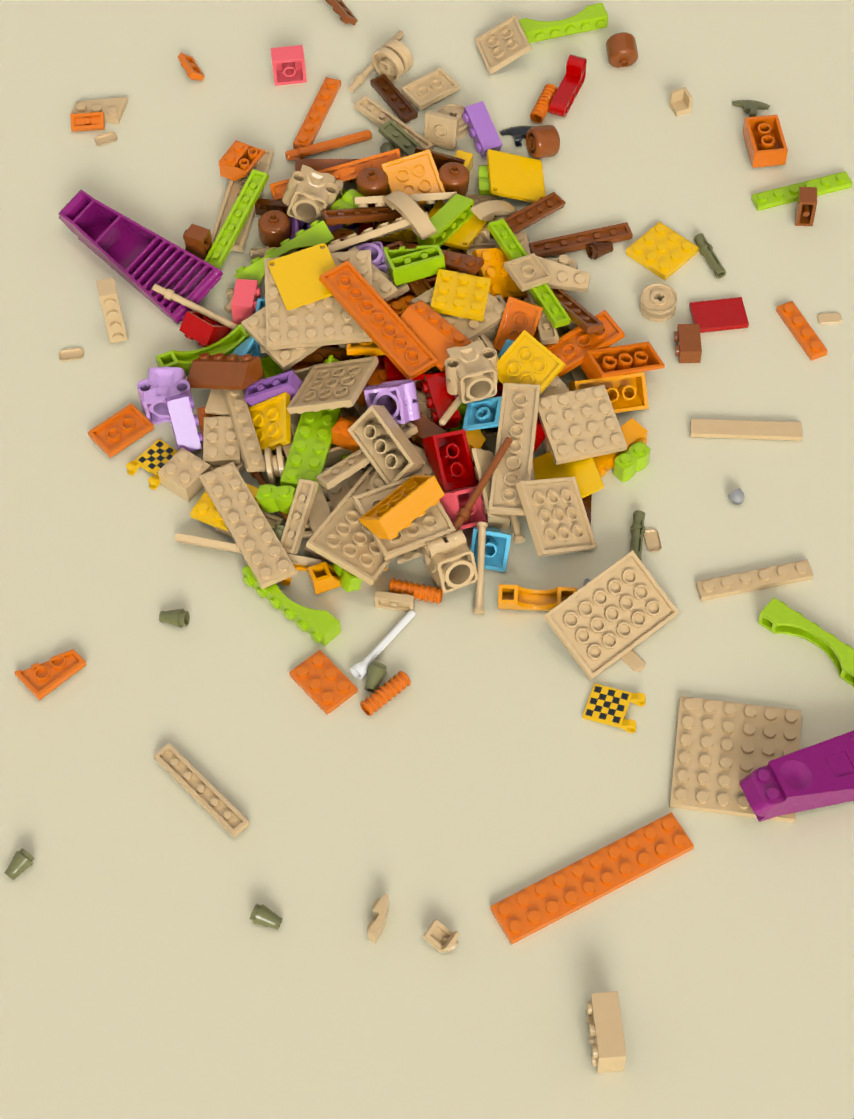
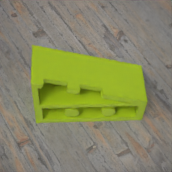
[383,245,446,286]

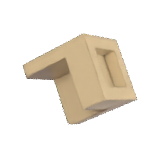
[669,87,693,117]

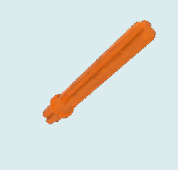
[285,130,372,161]

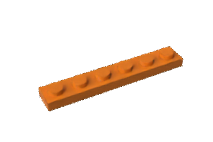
[293,77,341,149]

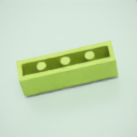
[416,194,474,247]

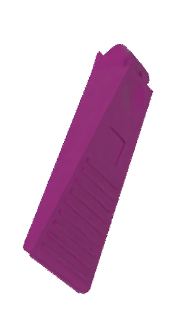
[58,189,223,325]
[739,730,854,822]

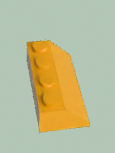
[569,372,649,413]
[359,475,445,540]

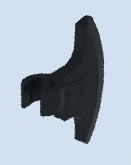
[500,126,534,147]

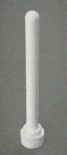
[350,610,415,680]

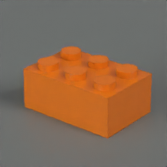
[743,115,788,168]

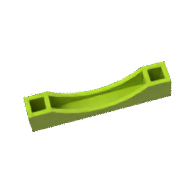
[519,3,608,43]
[234,220,334,287]
[155,324,250,375]
[242,565,341,646]
[758,598,854,687]

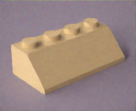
[348,405,426,484]
[471,448,511,529]

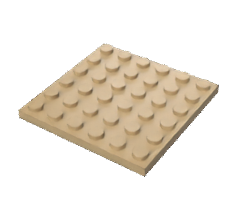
[264,250,373,350]
[669,696,802,823]

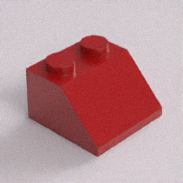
[179,311,232,347]

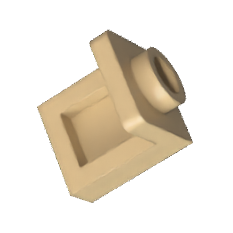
[422,919,460,953]

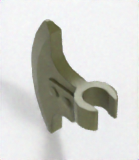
[732,100,770,117]

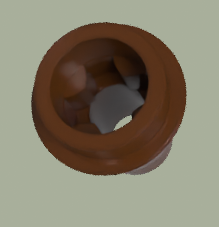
[586,242,613,260]

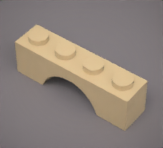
[96,278,128,343]

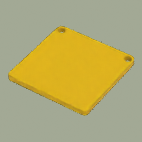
[486,149,546,203]
[414,200,487,250]
[268,243,336,310]
[533,451,604,498]

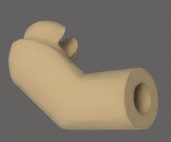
[224,288,234,313]

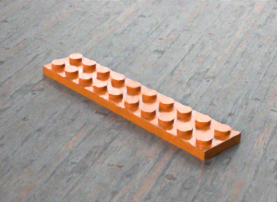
[490,812,694,945]

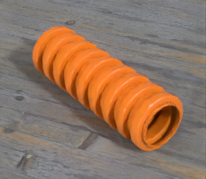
[530,84,557,123]
[389,578,443,605]
[360,671,411,716]

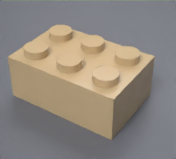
[586,991,626,1073]

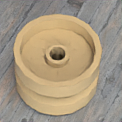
[372,39,413,82]

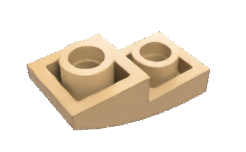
[367,893,389,944]

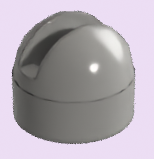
[728,488,745,505]

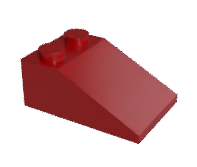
[422,429,477,492]

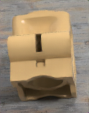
[282,164,339,224]
[444,340,498,404]
[421,529,478,593]

